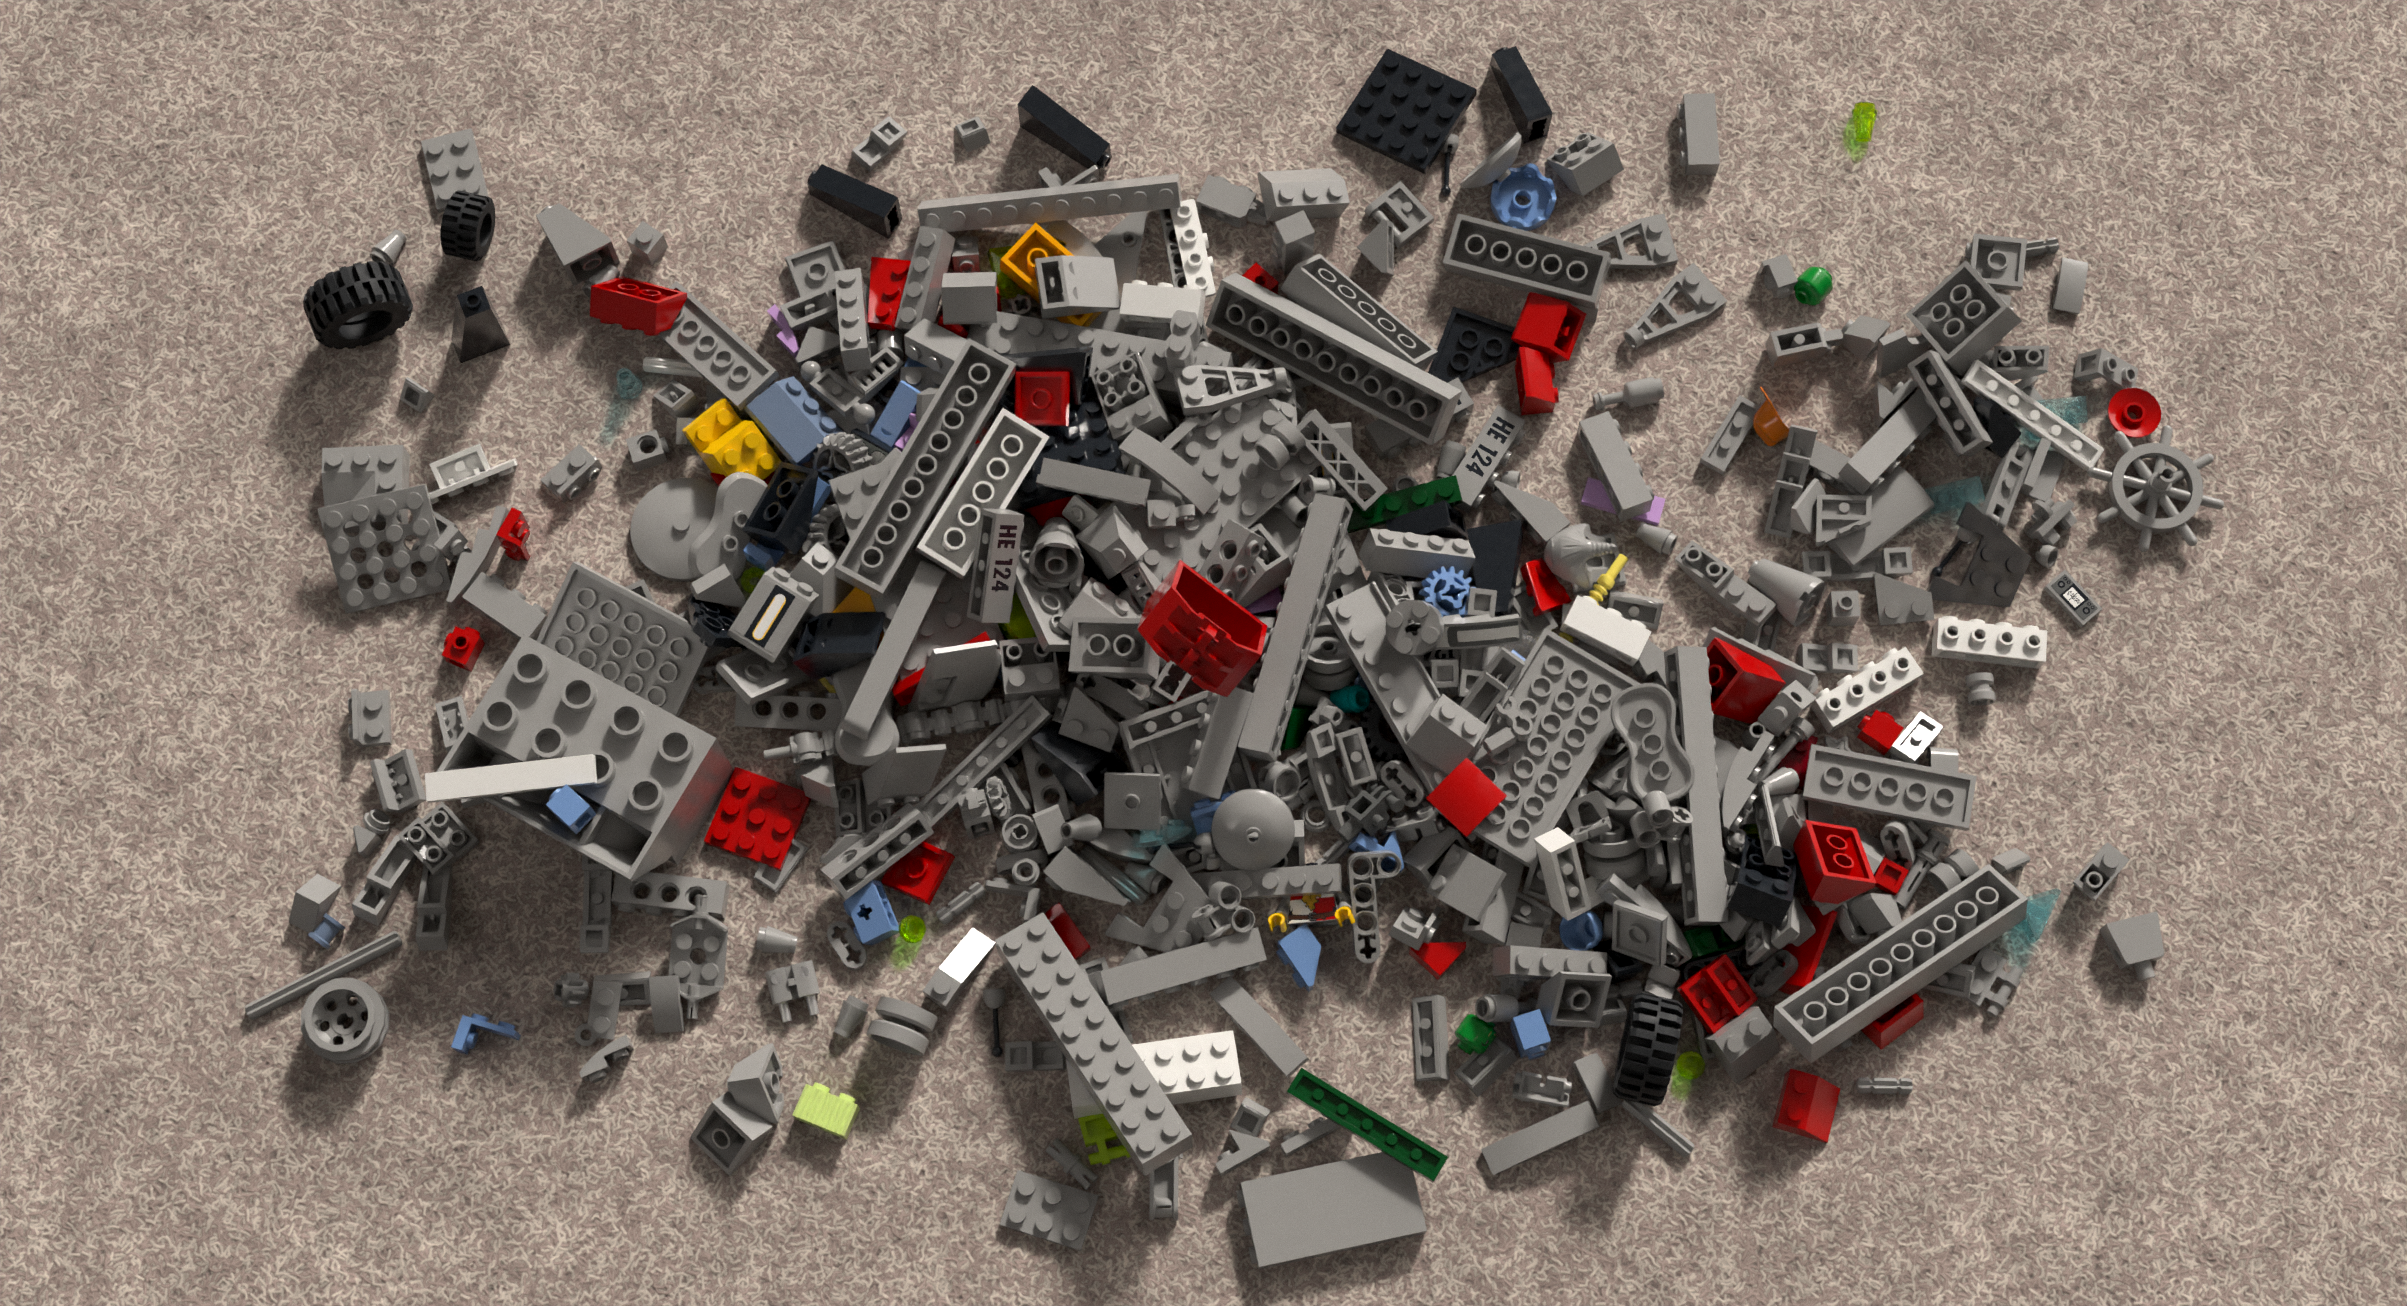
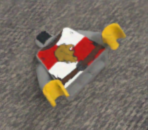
[1268,863,1355,932]

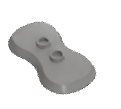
[688,472,768,582]
[833,653,900,765]
[1611,683,1695,802]

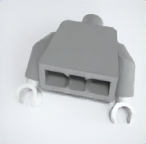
[1127,660,1191,707]

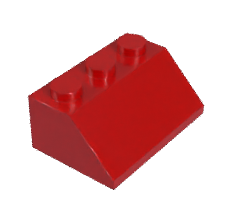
[590,276,687,336]
[1793,820,1876,904]
[1778,905,1838,995]

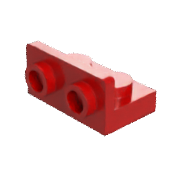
[496,507,530,561]

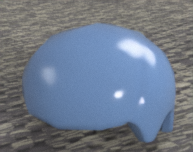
[1559,910,1603,951]

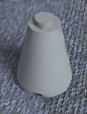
[1029,517,1084,588]
[1748,558,1826,627]

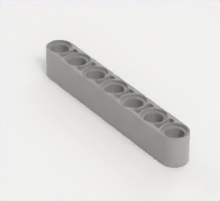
[841,560,947,741]

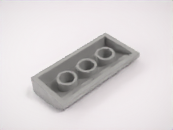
[1826,465,1935,568]

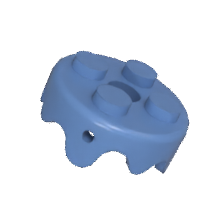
[1490,163,1557,231]

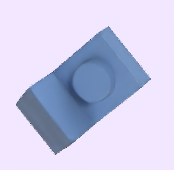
[1348,831,1404,877]

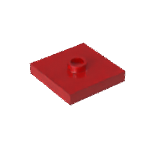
[1015,372,1070,426]
[881,842,955,905]

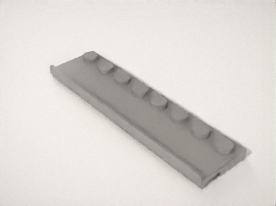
[1323,581,1447,794]

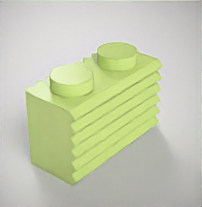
[792,1082,860,1140]

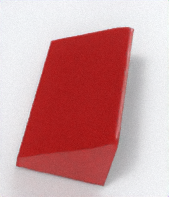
[1045,902,1091,961]

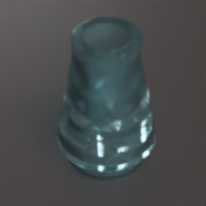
[616,368,643,399]

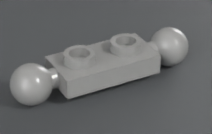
[800,361,875,425]

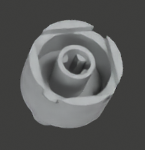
[1385,600,1445,655]

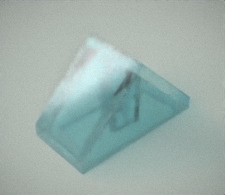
[2020,888,2061,944]

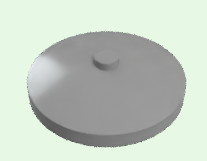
[630,478,718,582]

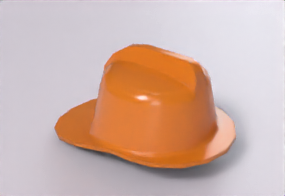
[1753,387,1790,447]

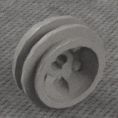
[301,978,389,1064]

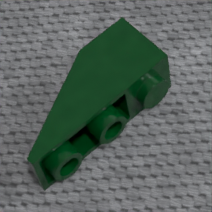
[1680,924,1746,967]

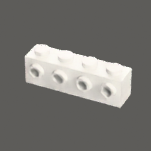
[1931,616,2047,669]
[1811,647,1924,734]

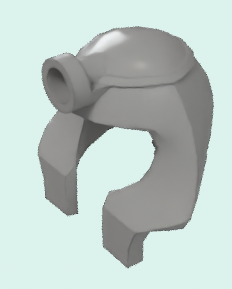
[1543,523,1617,590]

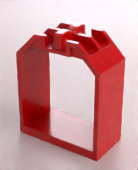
[1137,560,1267,697]

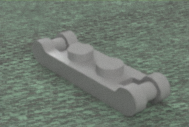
[1979,439,2034,531]

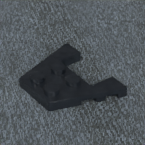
[1926,502,2031,607]

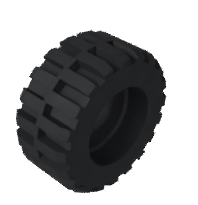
[303,261,413,349]
[1613,992,1683,1107]

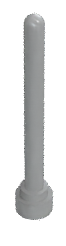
[1754,717,1815,788]

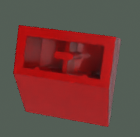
[1511,292,1587,363]

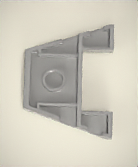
[1105,843,1211,952]

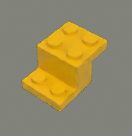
[682,398,782,480]

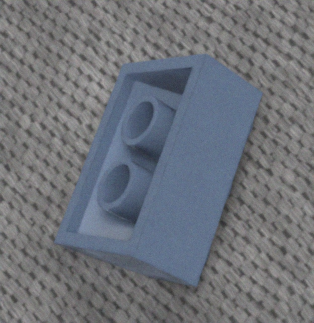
[744,376,843,465]

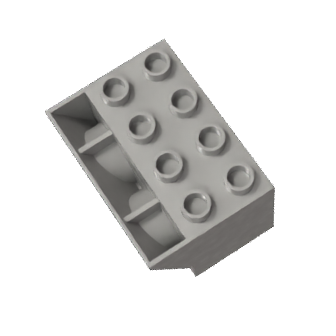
[437,634,734,881]

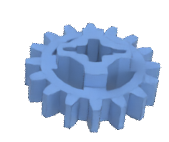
[1419,566,1476,618]

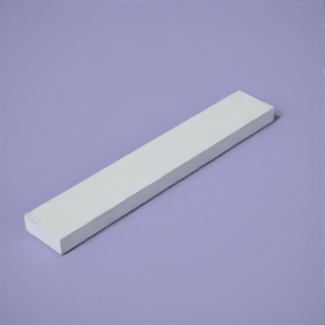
[1961,359,2104,471]
[425,754,597,803]

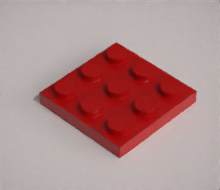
[704,767,811,871]

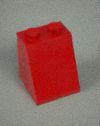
[1707,637,1786,724]

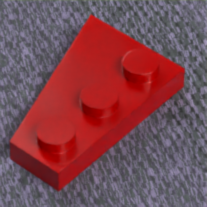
[868,257,911,331]

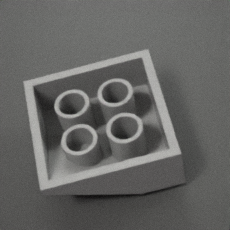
[1906,260,2022,375]
[322,445,410,533]

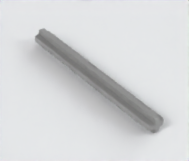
[245,931,403,1020]

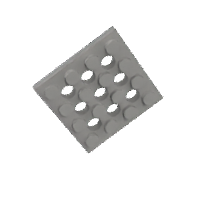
[318,484,452,613]

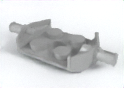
[669,895,728,1019]

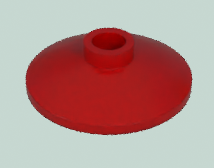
[2107,388,2161,438]

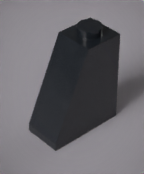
[1386,500,1469,540]

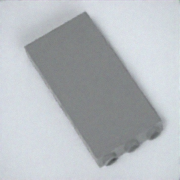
[1236,1152,1427,1270]

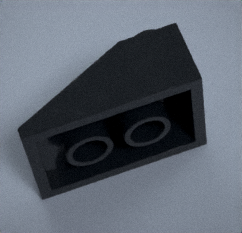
[742,462,819,555]

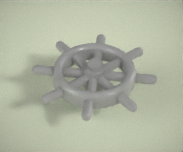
[2087,425,2224,552]

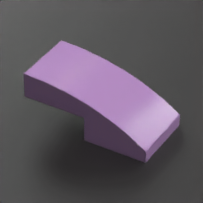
[767,304,800,359]

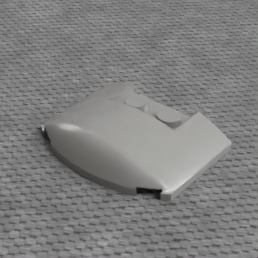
[907,640,1002,713]

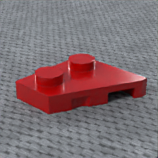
[1520,558,1572,617]

